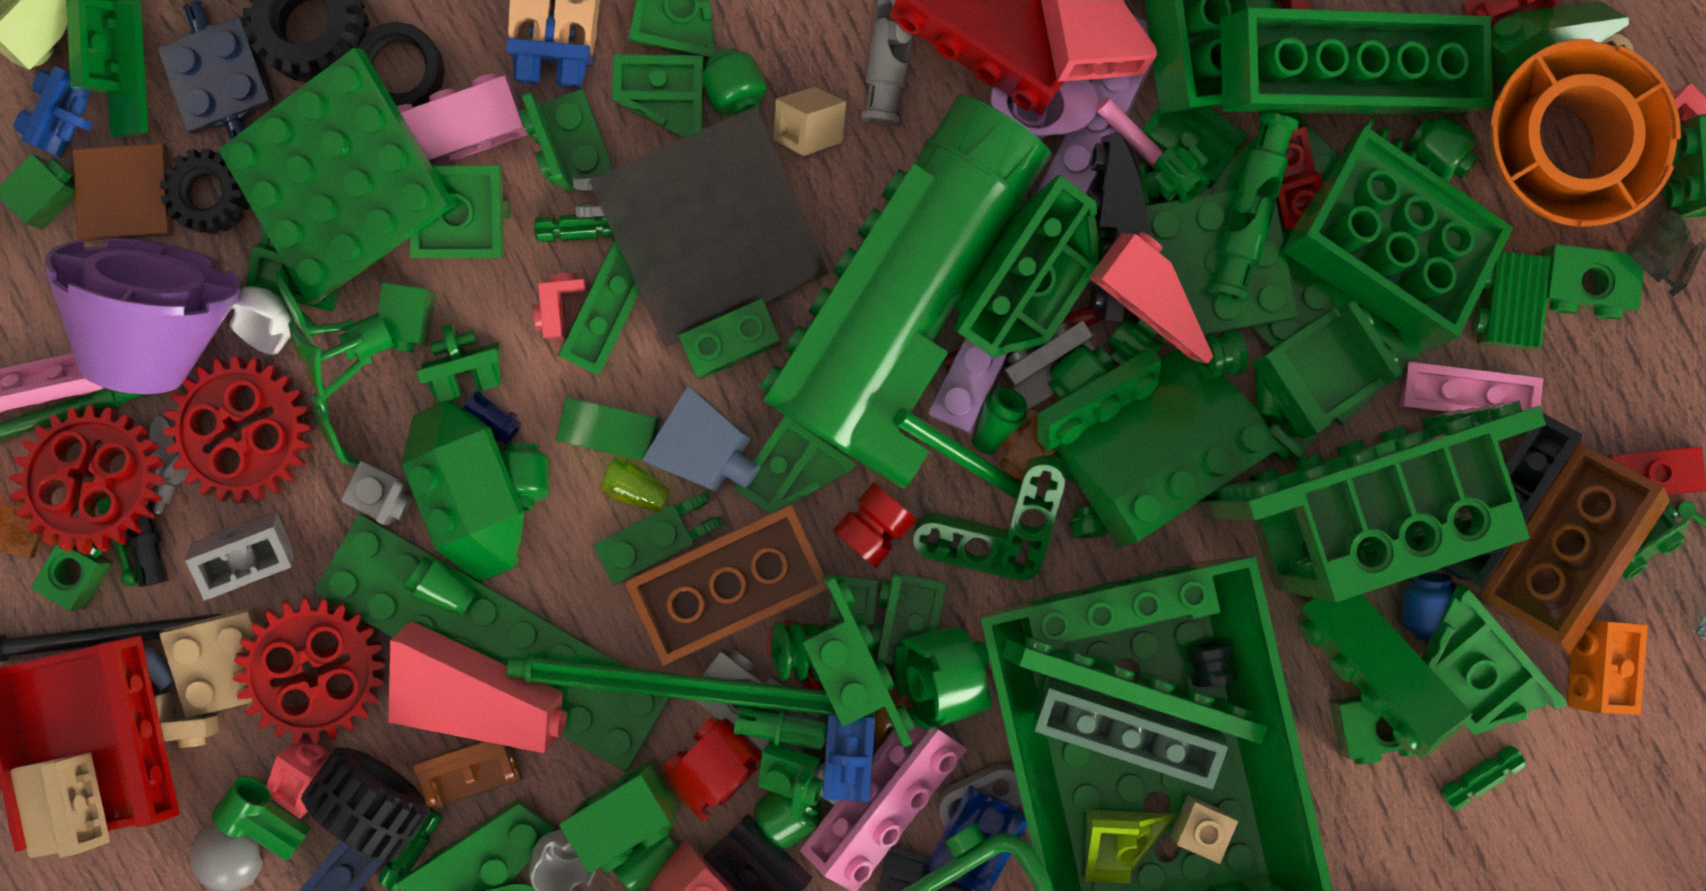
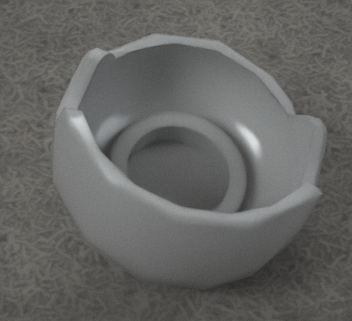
[189,823,263,891]
[529,829,598,891]

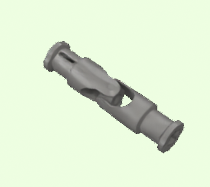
[861,0,912,126]

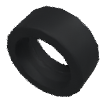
[356,22,445,108]

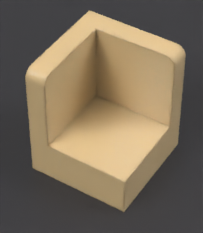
[773,87,846,156]

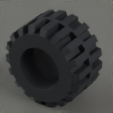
[243,0,369,83]
[301,747,430,861]

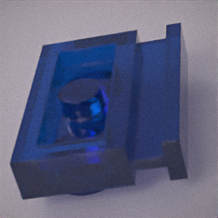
[927,785,1027,891]

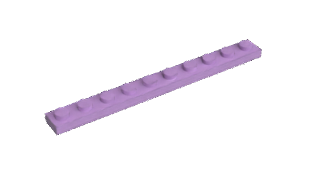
[928,17,1153,435]

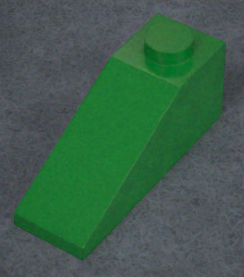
[1491,1,1629,87]

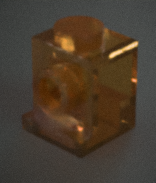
[998,408,1056,481]

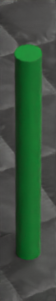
[893,408,1021,500]

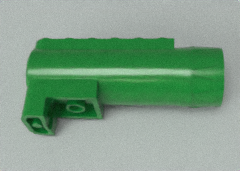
[759,94,1052,490]

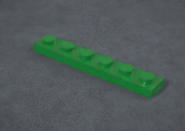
[1002,636,1268,744]

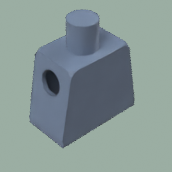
[642,386,760,492]

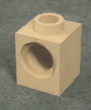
[1170,794,1238,864]

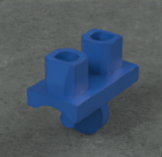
[13,66,93,158]
[822,714,875,802]

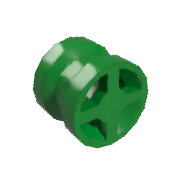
[1195,330,1248,380]

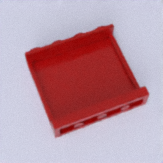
[889,0,1065,116]
[0,636,180,852]

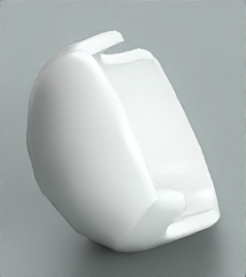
[230,286,294,355]

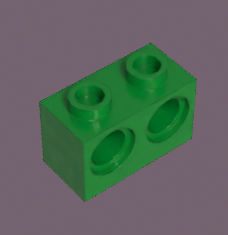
[678,299,782,380]

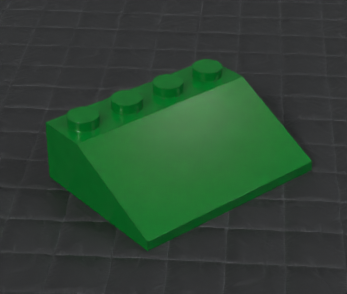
[1282,126,1514,351]
[1056,349,1280,548]

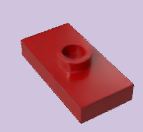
[1606,446,1706,495]

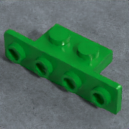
[66,0,148,138]
[801,573,915,748]

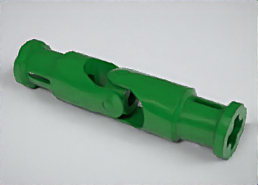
[1208,112,1299,301]

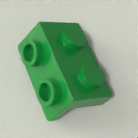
[872,572,947,665]

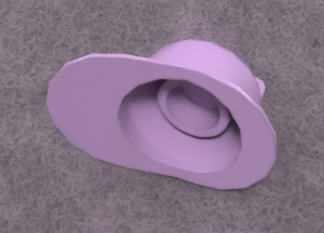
[991,80,1098,140]

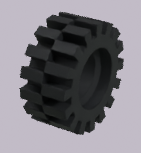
[160,148,250,234]

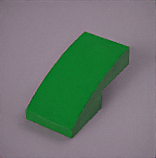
[556,397,660,461]

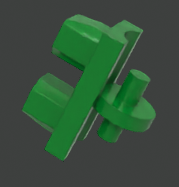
[416,323,503,403]

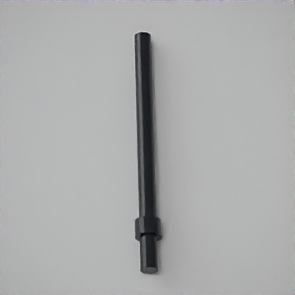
[0,613,221,662]

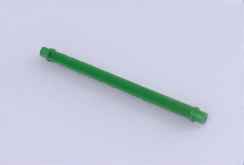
[507,655,875,717]

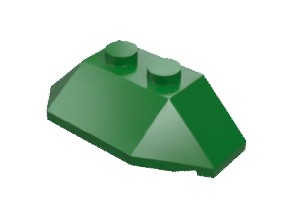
[955,175,1099,357]
[401,400,524,582]

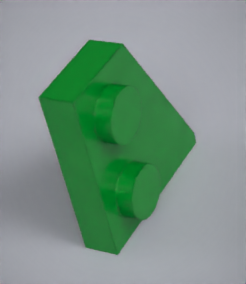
[612,54,704,145]
[734,416,857,514]

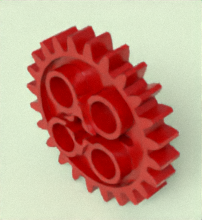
[163,356,315,503]
[9,405,166,554]
[233,595,386,744]

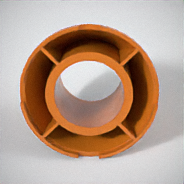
[1490,39,1681,227]

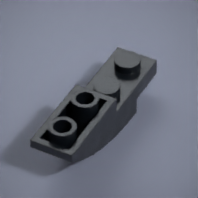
[1087,133,1149,322]

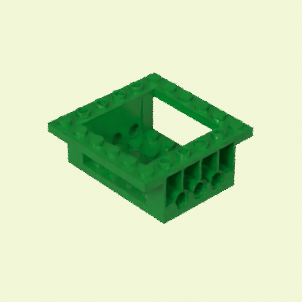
[1199,400,1546,602]

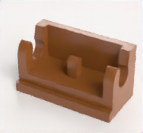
[413,741,523,809]

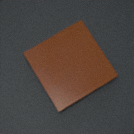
[73,144,172,241]

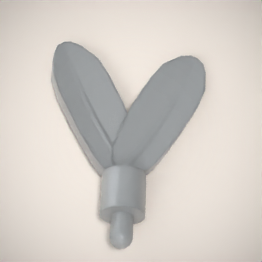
[149,416,218,515]

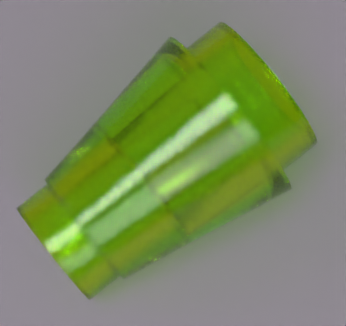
[599,457,670,513]

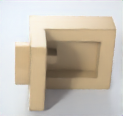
[154,692,220,748]

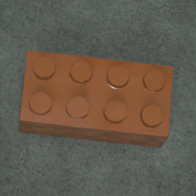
[1480,443,1670,655]
[624,505,827,666]

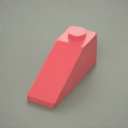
[1088,232,1213,364]

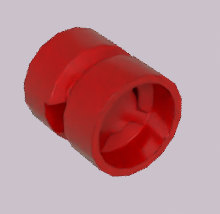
[832,482,917,568]

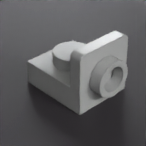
[341,461,413,525]

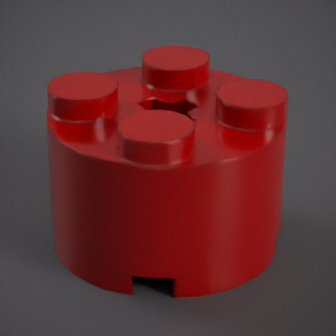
[661,717,763,822]

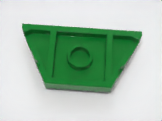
[1421,583,1568,735]

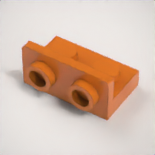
[1567,620,1648,715]

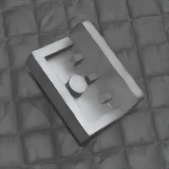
[1003,320,1094,410]

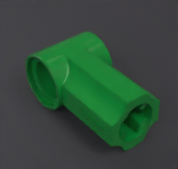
[211,776,311,861]

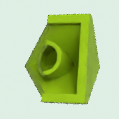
[1084,809,1178,884]

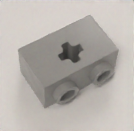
[185,511,295,601]

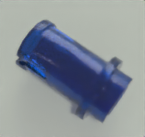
[462,391,522,445]

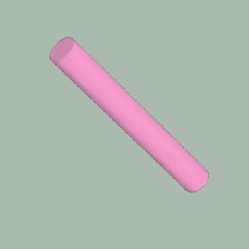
[1096,97,1164,168]

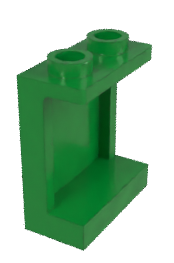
[1251,298,1403,439]

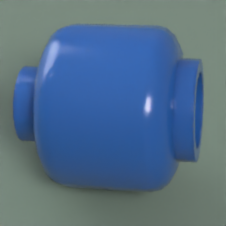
[1400,572,1458,642]

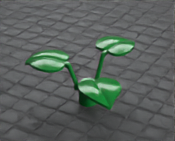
[276,265,394,466]

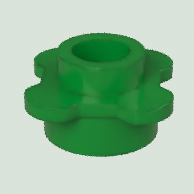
[1136,162,1162,206]

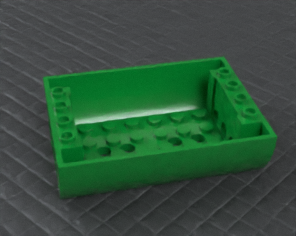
[980,556,1333,891]

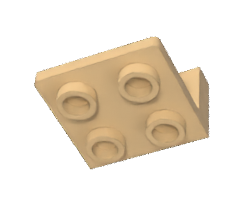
[10,752,110,858]

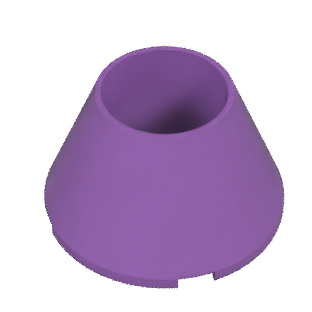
[44,238,240,394]

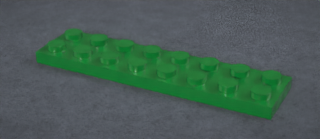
[314,514,670,772]

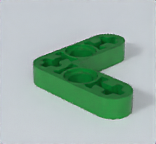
[913,455,1065,581]

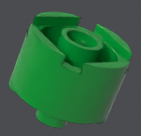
[893,626,992,730]

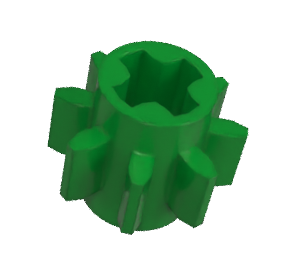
[1153,145,1210,202]
[1106,317,1163,366]

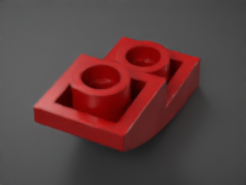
[1276,123,1322,229]

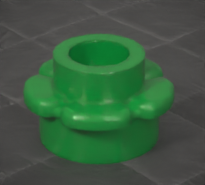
[1068,506,1109,539]

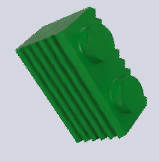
[1472,251,1552,350]

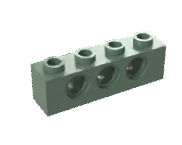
[1033,675,1228,790]

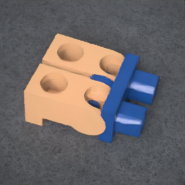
[506,0,600,89]

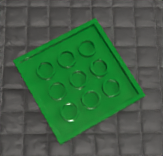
[218,48,455,304]

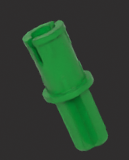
[734,705,828,750]

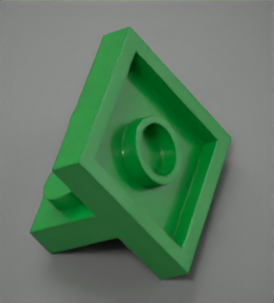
[409,165,511,258]

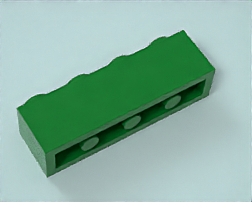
[1297,594,1472,760]

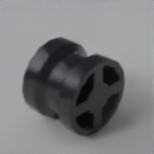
[1185,638,1237,687]

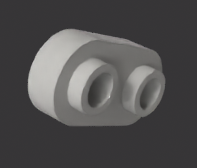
[937,764,1022,832]

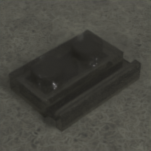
[1625,202,1706,297]

